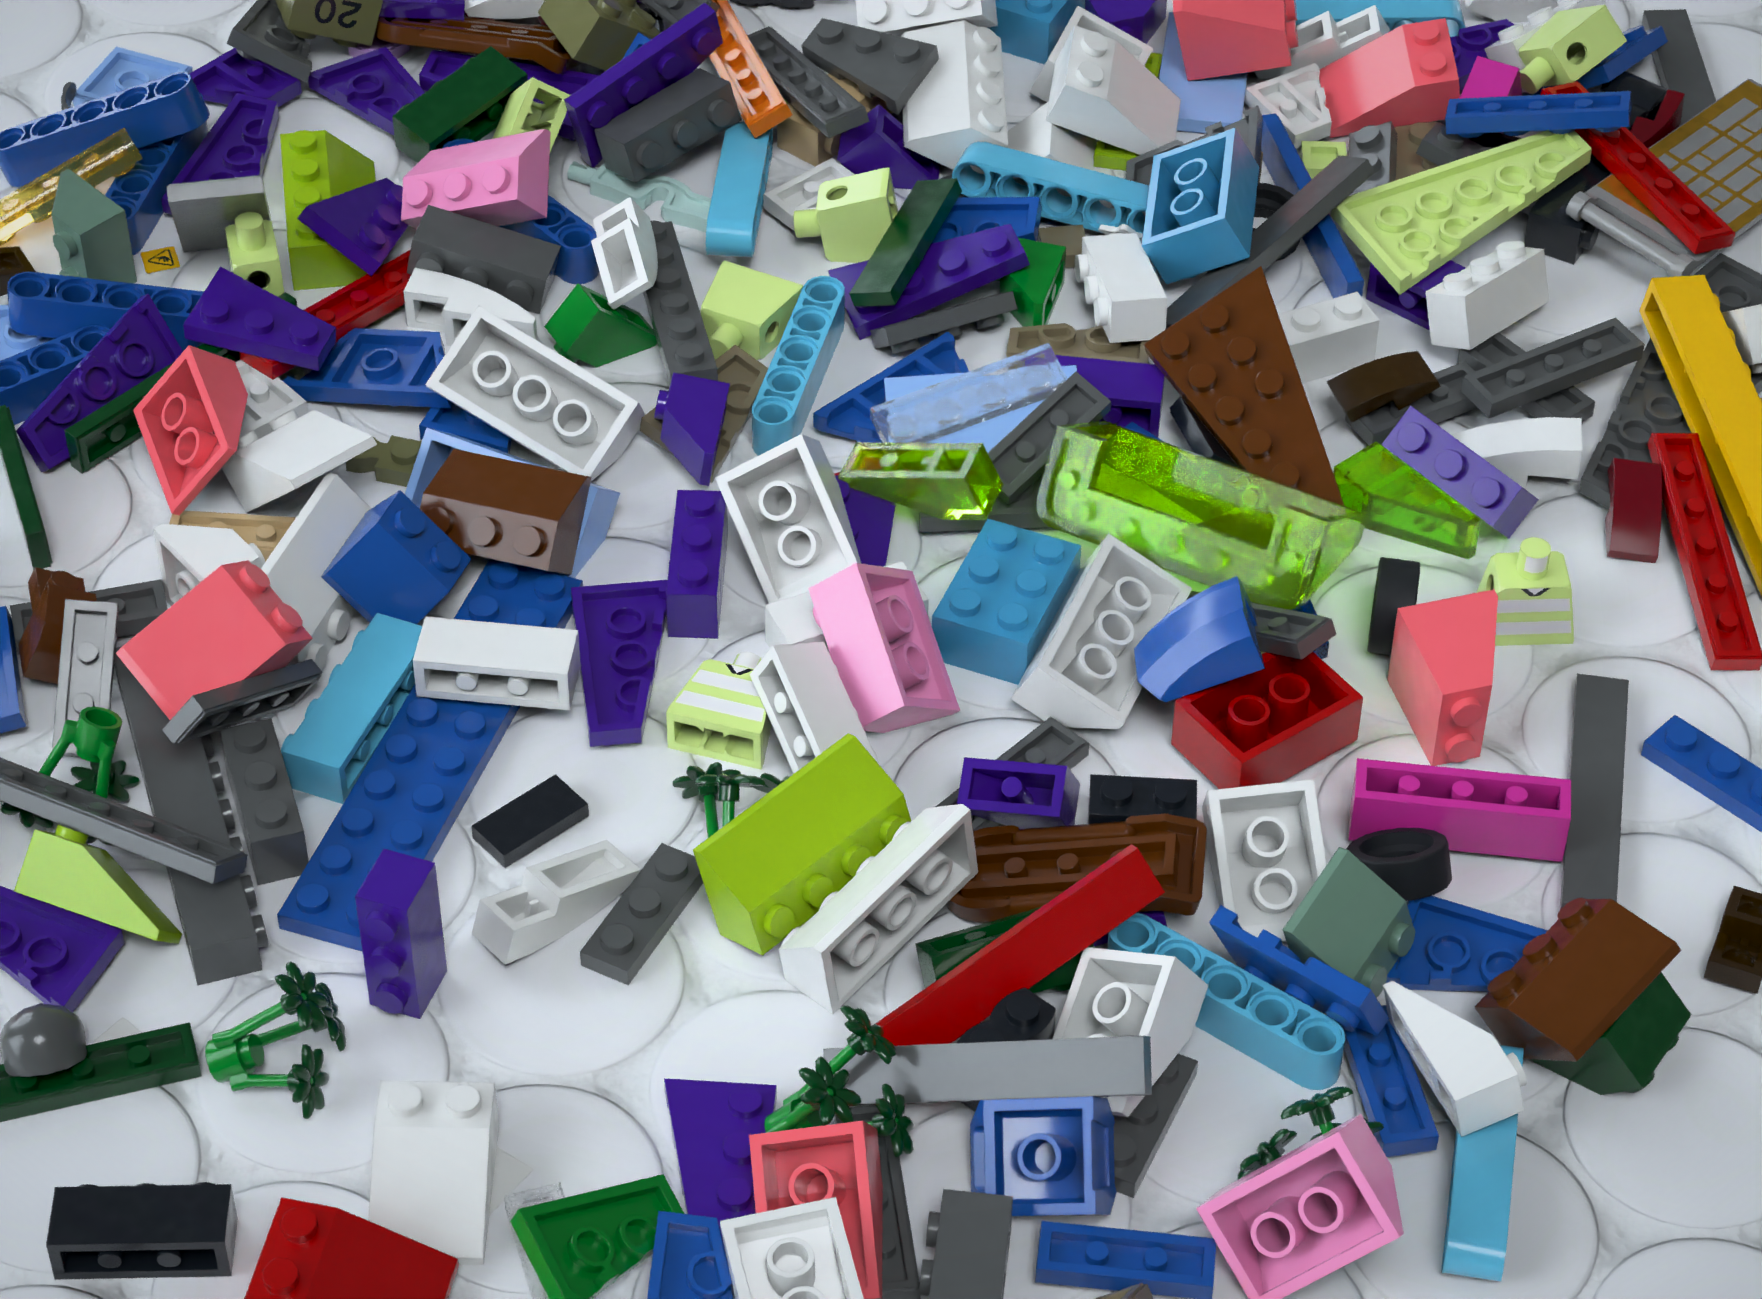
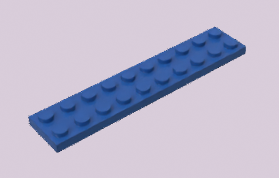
[277,559,583,952]

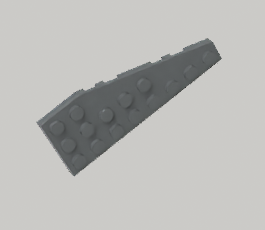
[1579,253,1762,509]

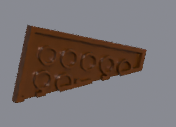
[1144,266,1351,554]

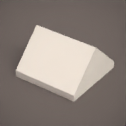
[1007,101,1095,197]

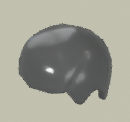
[0,1003,87,1077]

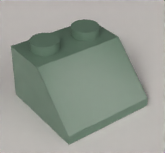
[51,169,137,283]
[1283,847,1415,998]

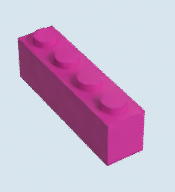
[1349,758,1571,862]

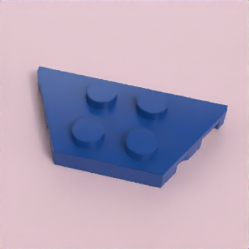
[282,328,453,408]
[813,332,969,449]

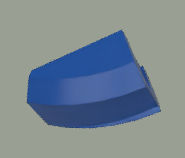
[1134,576,1265,702]
[970,1096,1117,1217]

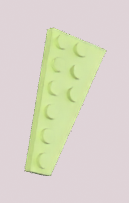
[1330,130,1592,295]

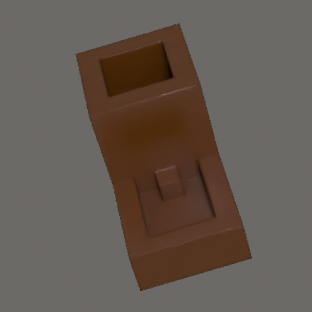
[18,567,97,684]

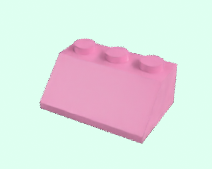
[401,129,551,229]
[808,563,960,733]
[1196,1114,1404,1299]

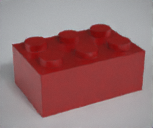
[1171,652,1363,789]

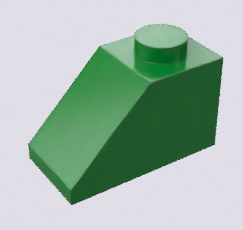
[996,238,1066,327]
[544,283,658,368]

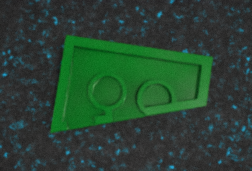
[510,1174,684,1299]

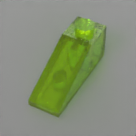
[838,442,1004,520]
[1333,442,1481,559]

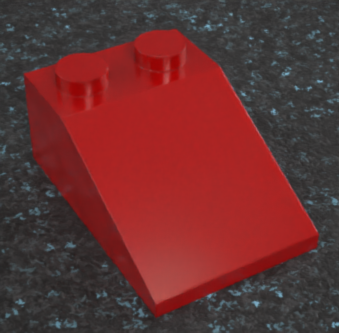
[244,1197,459,1299]

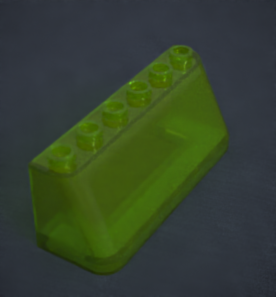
[1036,421,1368,610]

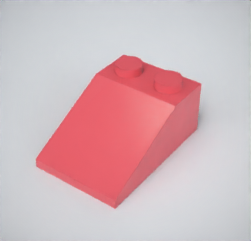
[1319,18,1460,138]
[133,345,248,516]
[749,1121,883,1299]

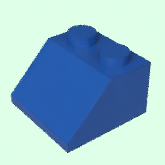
[321,490,471,624]

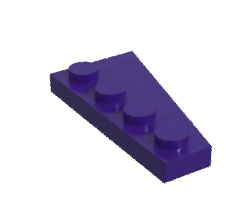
[161,93,279,214]
[827,224,1030,340]
[16,294,183,472]

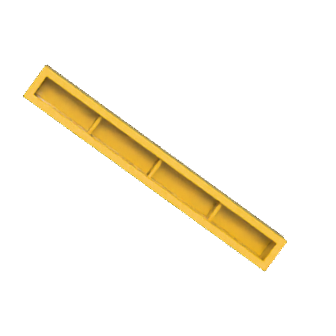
[1639,275,1762,597]

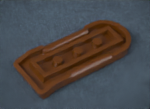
[375,17,583,74]
[945,814,1207,922]

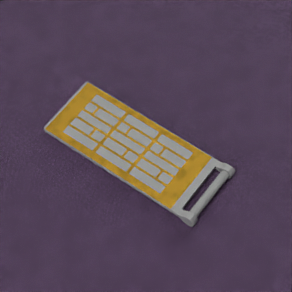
[1565,79,1762,277]

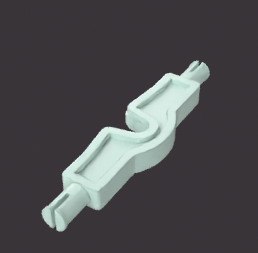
[567,161,712,233]

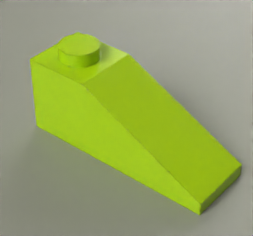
[14,824,182,944]

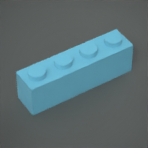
[281,613,422,804]

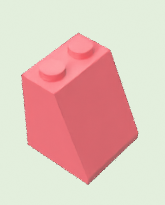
[1173,0,1298,81]
[116,560,313,720]
[1387,589,1498,766]

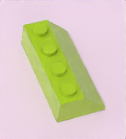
[280,130,384,291]
[693,733,912,955]

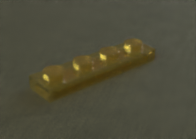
[0,127,143,246]

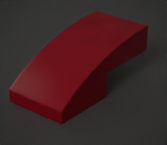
[1630,89,1685,148]
[1605,457,1662,563]

